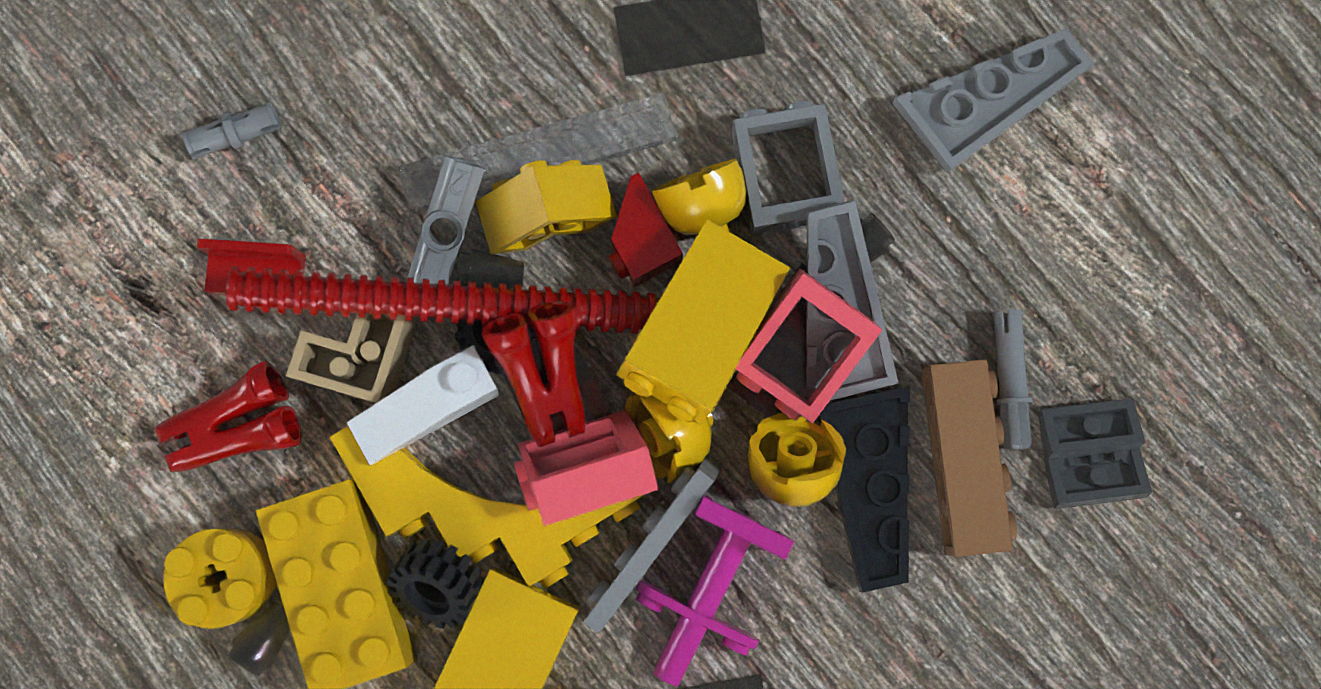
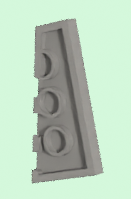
[892,28,1095,174]
[805,200,898,401]
[584,454,723,634]

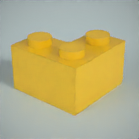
[475,160,617,254]

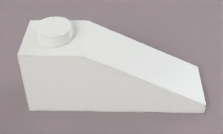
[347,346,499,465]

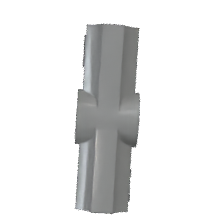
[406,155,485,285]

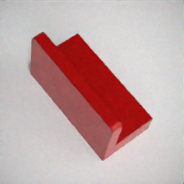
[197,238,306,295]

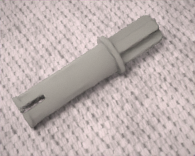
[992,310,1033,450]

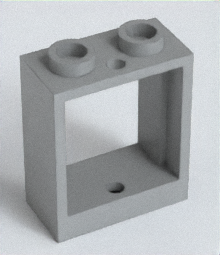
[731,101,845,237]

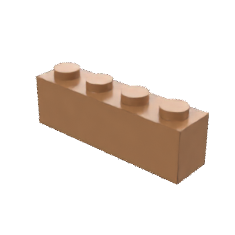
[921,359,1017,557]

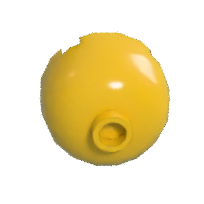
[652,158,747,235]
[625,394,713,483]
[748,413,846,507]

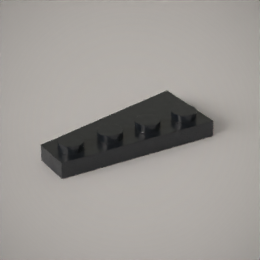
[818,386,910,593]

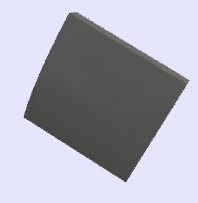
[1039,398,1152,509]

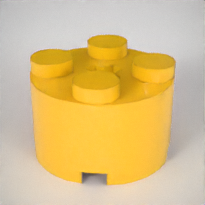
[163,528,277,629]

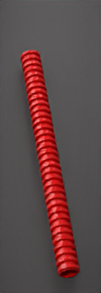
[225,266,663,334]

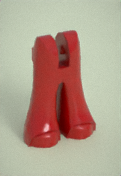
[482,302,586,448]
[154,361,302,473]

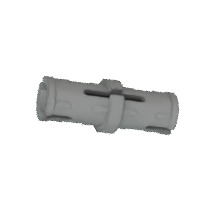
[182,101,282,160]

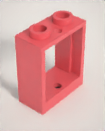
[735,268,882,423]
[513,410,658,526]

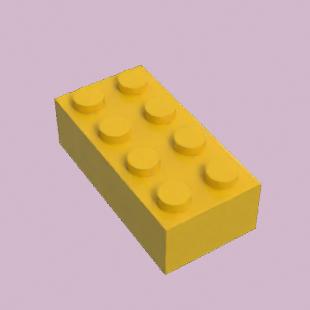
[256,479,417,689]

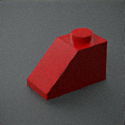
[608,172,683,287]

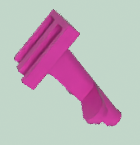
[635,494,794,686]

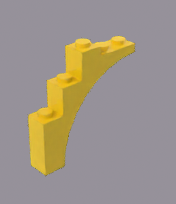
[330,426,644,589]

